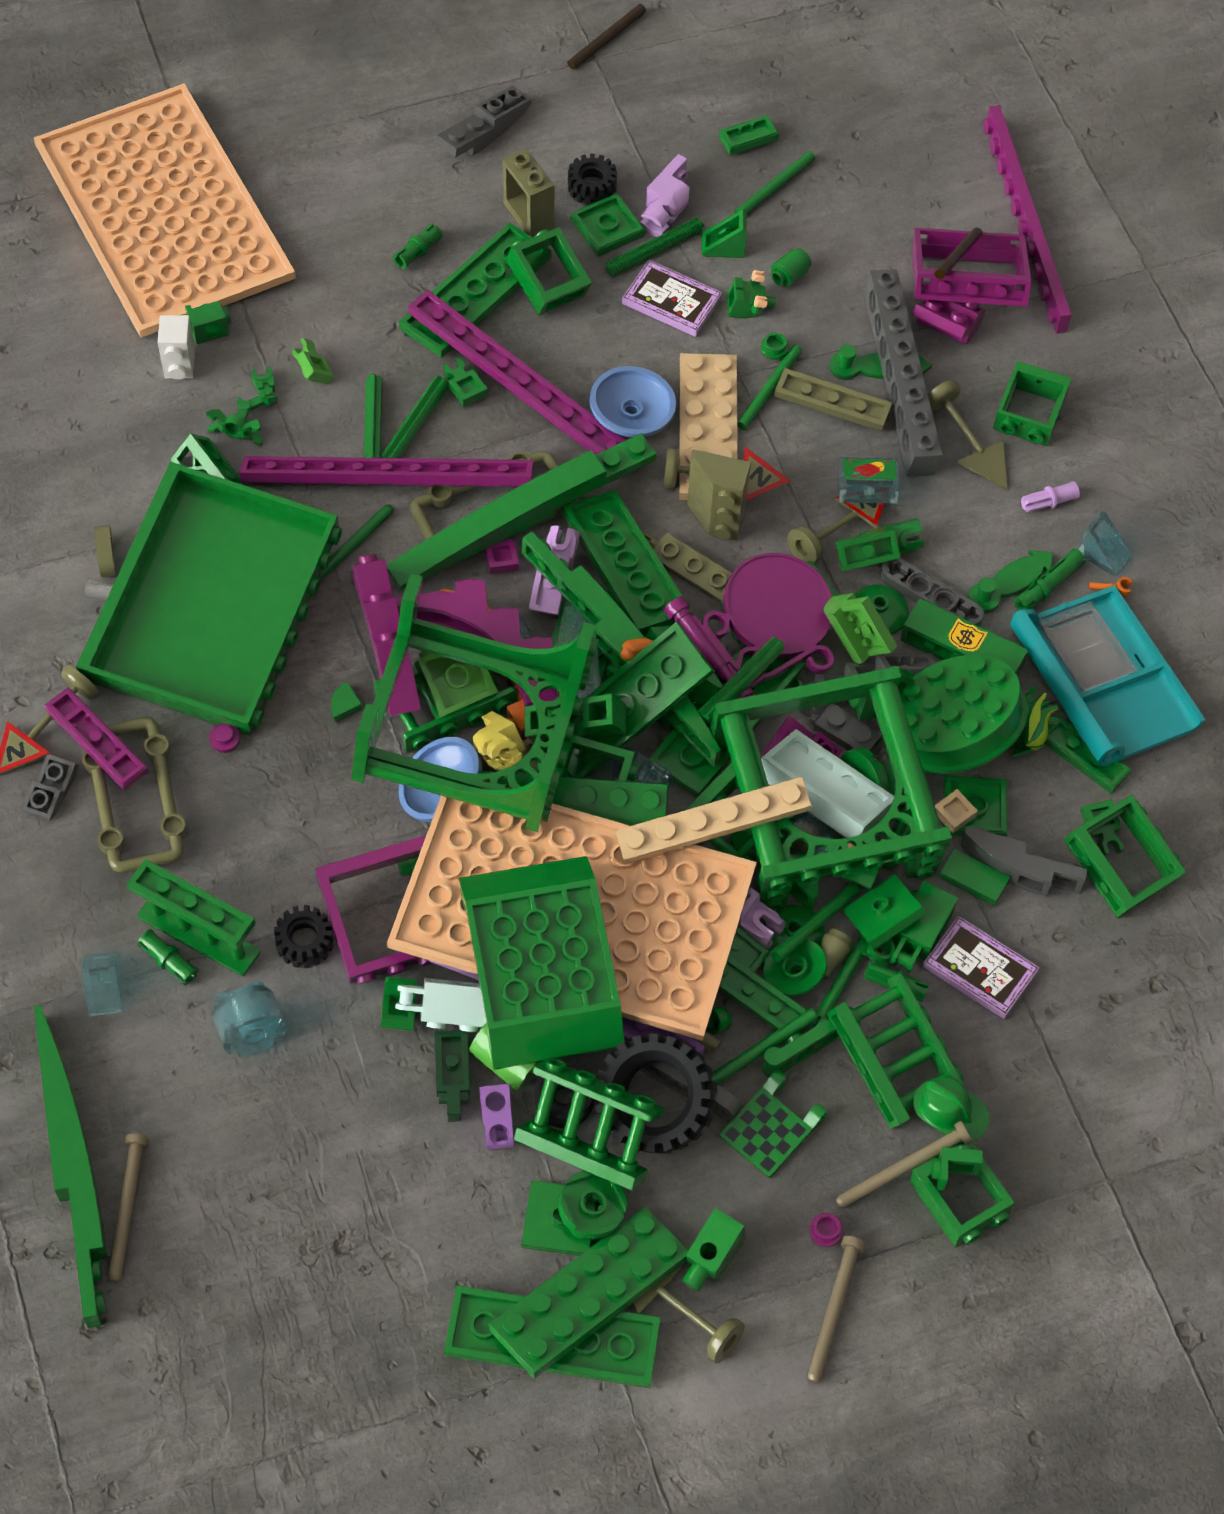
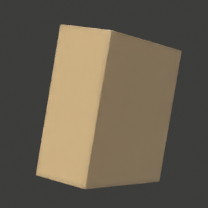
[935,789,978,833]

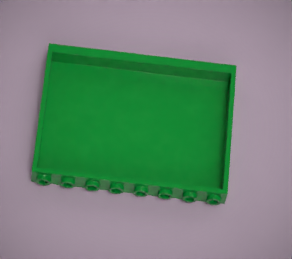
[76,462,342,736]

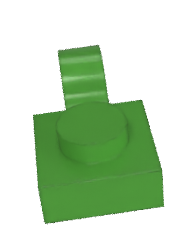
[292,338,334,385]

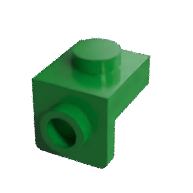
[380,977,418,1031]
[931,1145,983,1191]

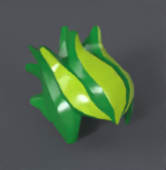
[1010,686,1058,758]

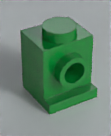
[185,301,231,345]

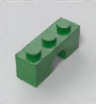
[524,693,626,742]

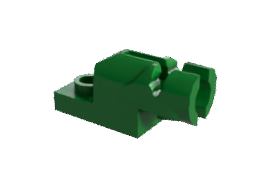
[835,518,924,572]

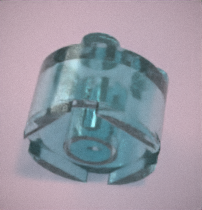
[211,980,287,1057]

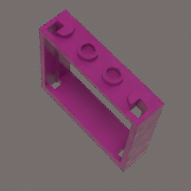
[911,227,1032,307]
[315,835,432,985]

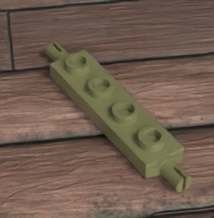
[643,531,732,604]

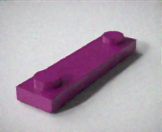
[44,687,149,791]

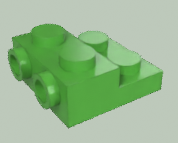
[414,651,498,717]

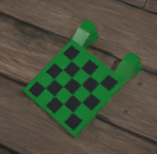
[719,1070,827,1179]

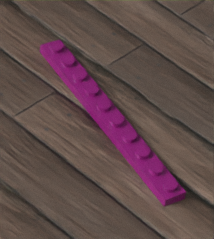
[983,105,1072,334]
[408,289,626,478]
[239,456,534,488]

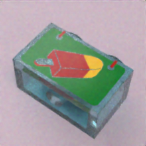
[837,457,900,504]

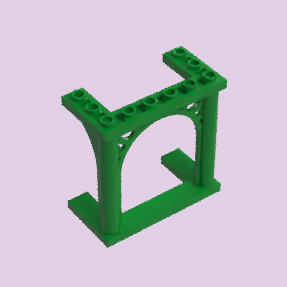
[351,573,599,832]
[710,666,952,911]

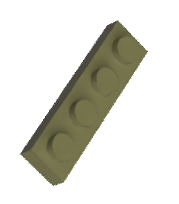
[775,368,892,431]

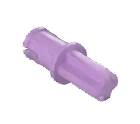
[1021,481,1080,513]

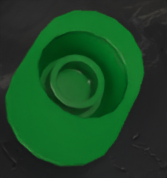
[914,1077,989,1142]

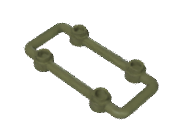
[410,451,572,540]
[82,717,187,873]

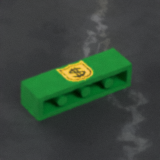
[900,599,1028,677]

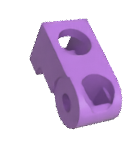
[479,1084,514,1150]

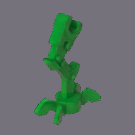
[206,366,277,446]

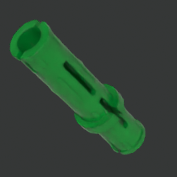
[1013,549,1086,611]

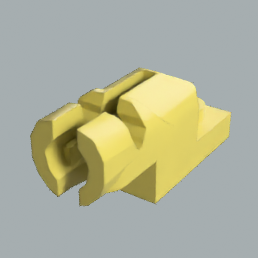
[473,711,526,771]

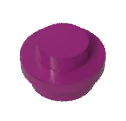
[209,723,240,753]
[809,1213,843,1247]

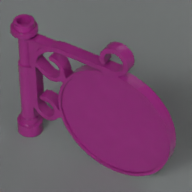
[663,553,834,699]

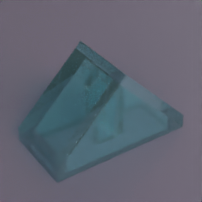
[1079,511,1133,576]
[82,951,122,1017]

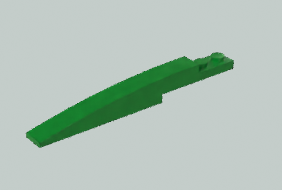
[386,433,657,590]
[522,531,721,767]
[34,1005,108,1328]

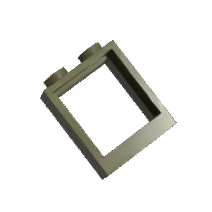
[503,148,555,238]

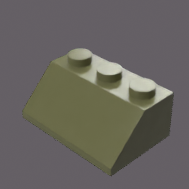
[687,449,751,541]

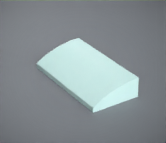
[761,729,894,838]

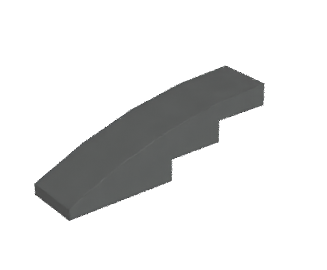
[813,653,938,683]

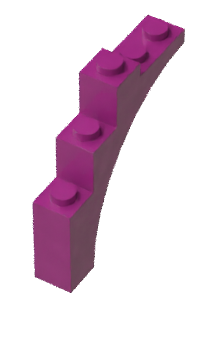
[350,554,421,716]
[394,579,557,707]

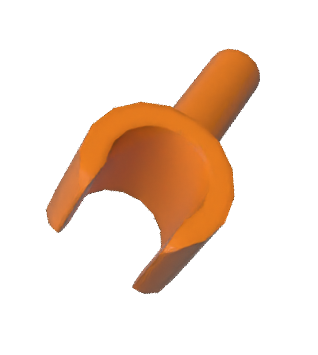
[1089,577,1133,599]

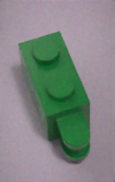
[890,881,958,972]

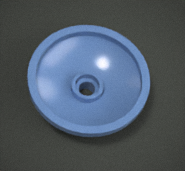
[590,366,676,437]
[398,737,482,822]

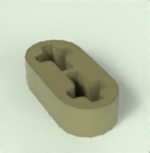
[94,525,116,577]

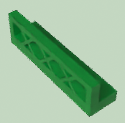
[170,434,246,486]

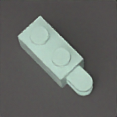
[395,978,486,1032]

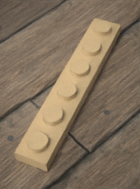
[616,777,812,864]

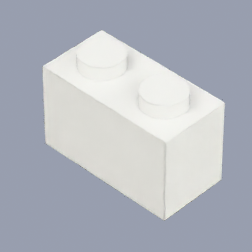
[157,315,195,379]

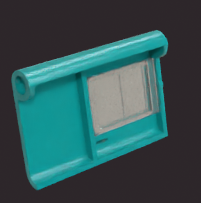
[1010,585,1206,766]

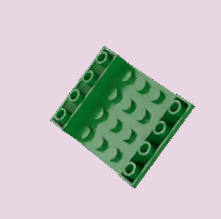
[458,856,624,1070]

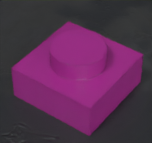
[485,539,519,574]

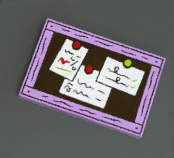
[622,260,722,337]
[923,916,1039,1019]

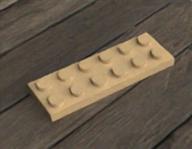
[679,353,738,500]

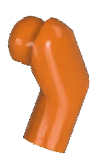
[620,637,653,661]

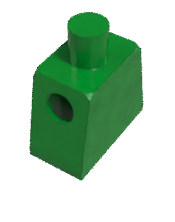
[682,1207,746,1292]

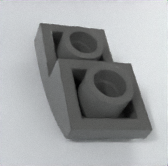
[21,754,79,820]

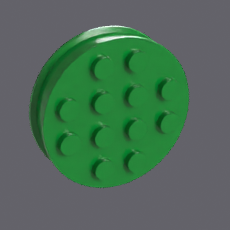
[900,655,1029,774]

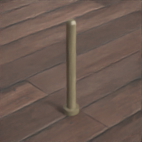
[836,1121,972,1207]
[108,1134,149,1282]
[808,1236,866,1383]

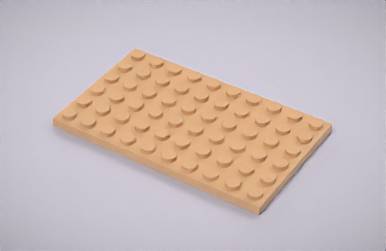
[34,84,296,338]
[387,796,757,1041]

